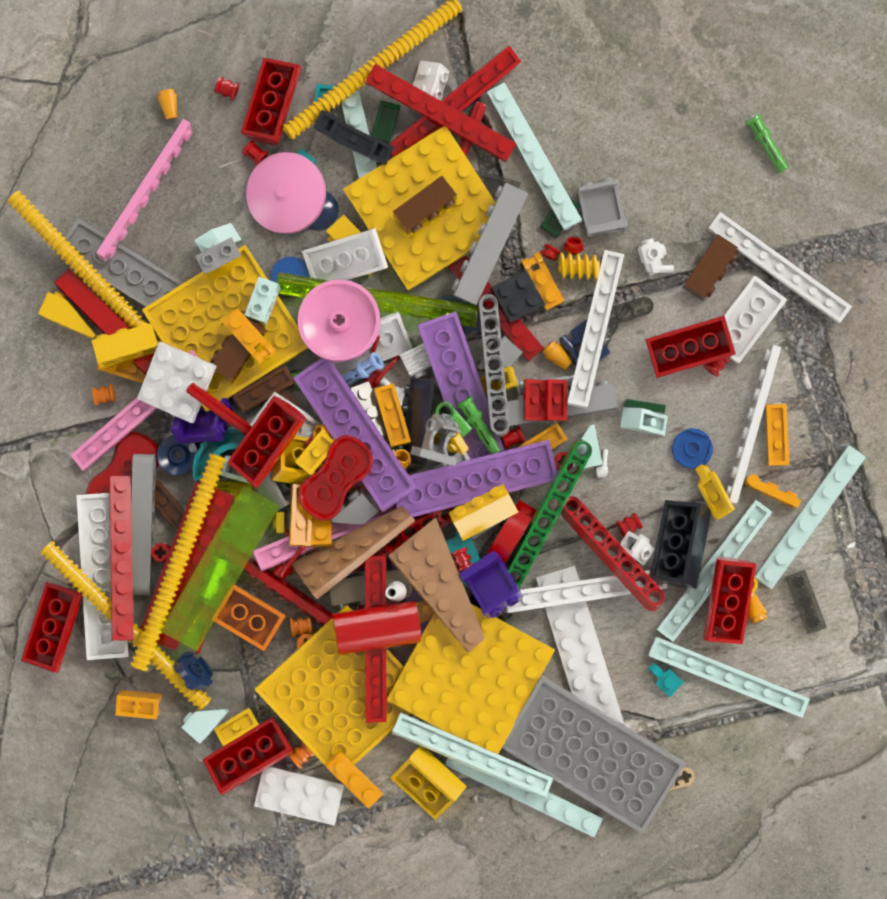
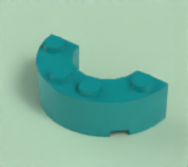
[193,428,245,482]

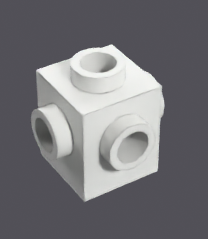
[620,531,655,566]

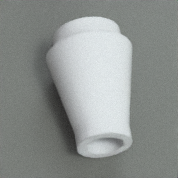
[385,581,407,602]

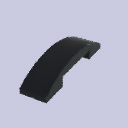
[313,110,395,165]

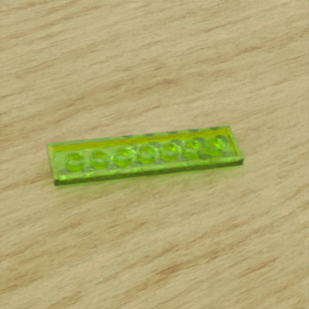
[160,486,279,651]

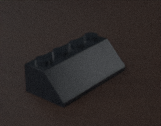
[398,380,435,465]
[650,500,711,589]

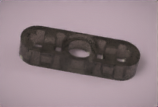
[607,297,654,328]

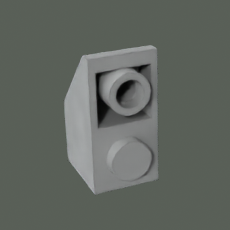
[477,336,523,372]
[331,487,379,524]

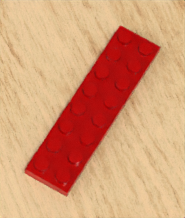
[141,481,235,650]

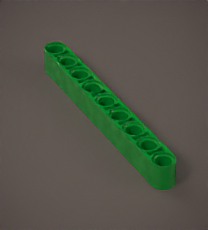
[507,439,592,589]

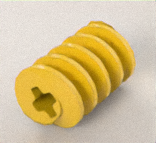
[558,252,600,281]

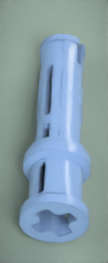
[342,352,384,386]

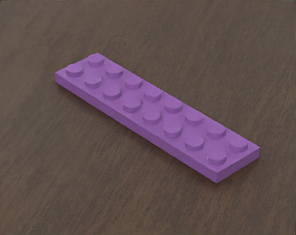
[417,311,504,459]
[293,358,417,512]
[396,440,557,517]

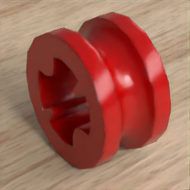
[540,244,561,261]

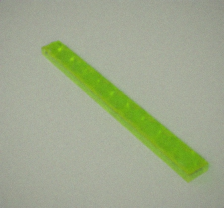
[277,272,479,327]

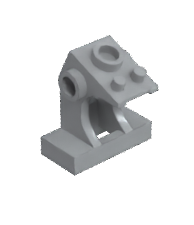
[410,413,462,466]

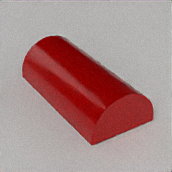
[241,58,302,145]
[645,316,736,378]
[227,396,307,488]
[703,557,756,644]
[21,582,83,673]
[332,601,421,655]
[202,716,294,795]

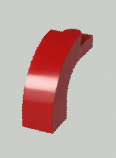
[485,500,537,564]

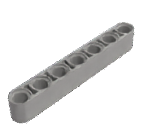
[479,294,509,437]
[131,454,156,596]

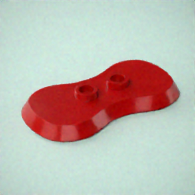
[86,432,159,500]
[298,435,373,521]

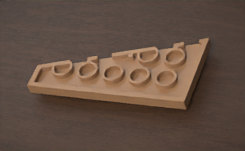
[292,506,415,599]
[388,518,485,653]

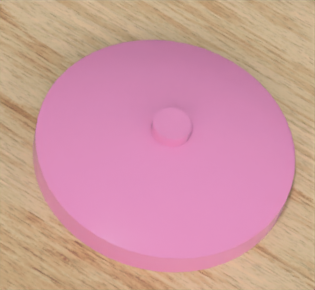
[246,152,326,234]
[298,280,380,362]

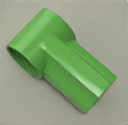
[436,401,472,438]

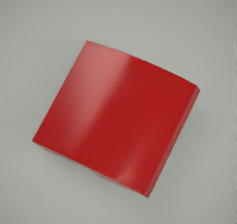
[523,379,568,421]

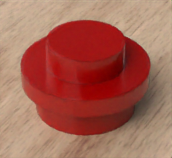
[564,237,584,255]

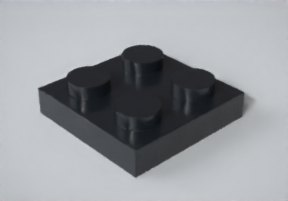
[490,270,546,324]

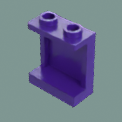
[170,398,233,443]
[459,551,523,618]

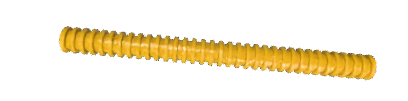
[283,0,462,140]
[7,191,162,344]
[130,454,227,671]
[40,541,211,711]

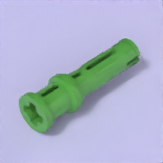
[745,114,789,173]
[456,396,502,454]

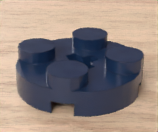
[174,651,213,690]

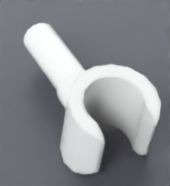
[596,449,608,478]

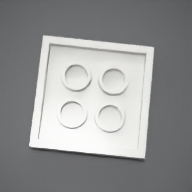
[137,342,216,423]

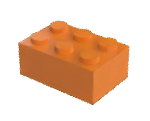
[211,584,287,651]

